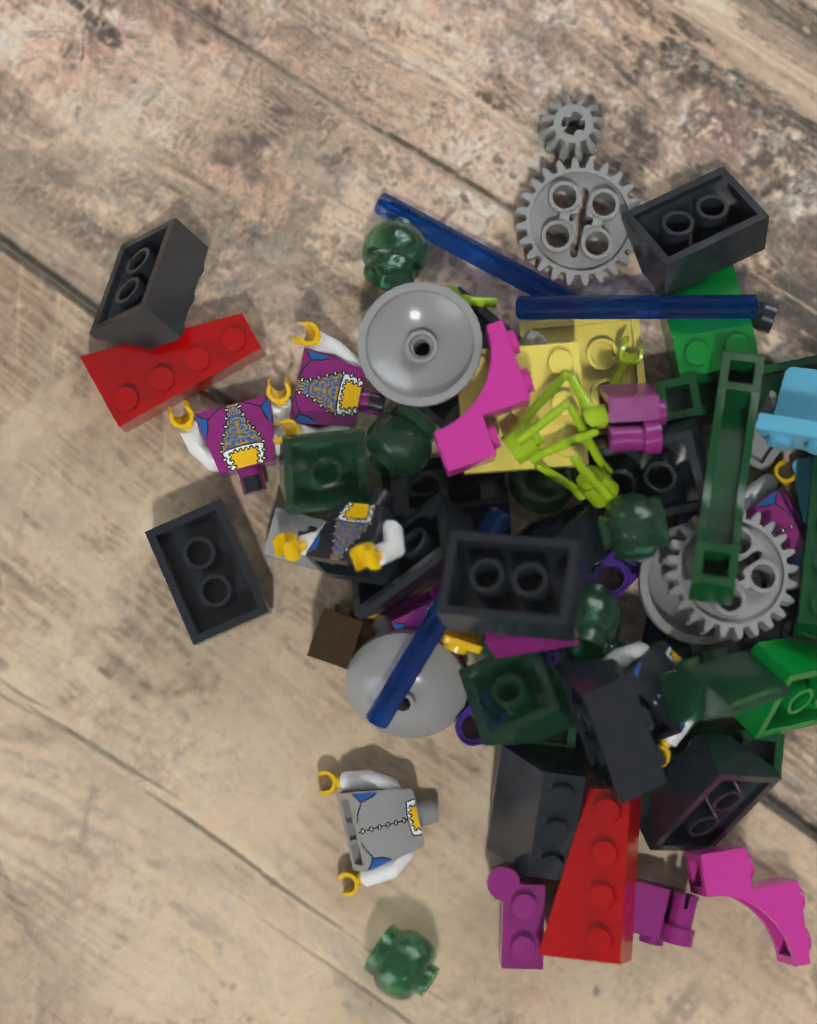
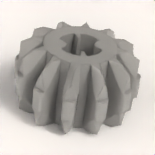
[538,94,606,163]

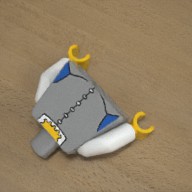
[316,770,439,897]

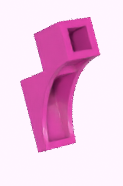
[434,320,535,477]
[685,844,812,967]

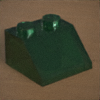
[279,428,367,514]
[659,646,791,724]
[458,650,575,746]

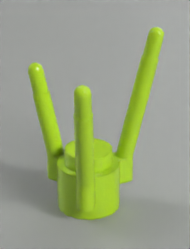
[501,371,599,466]
[534,405,619,508]

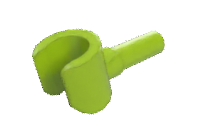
[444,285,497,308]
[608,335,643,385]
[567,375,609,430]

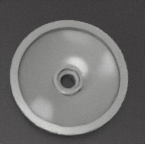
[357,282,483,407]
[638,523,761,646]
[346,629,468,738]

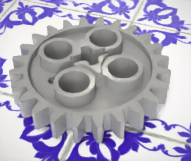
[514,157,641,289]
[662,507,799,642]

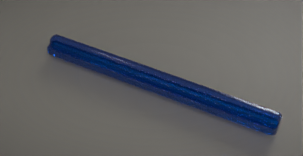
[374,193,590,317]
[515,294,759,320]
[366,507,511,729]

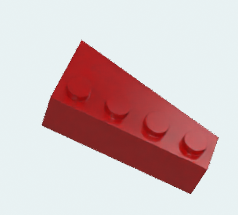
[80,313,265,433]
[538,788,642,965]

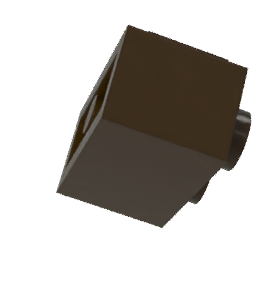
[307,604,365,669]

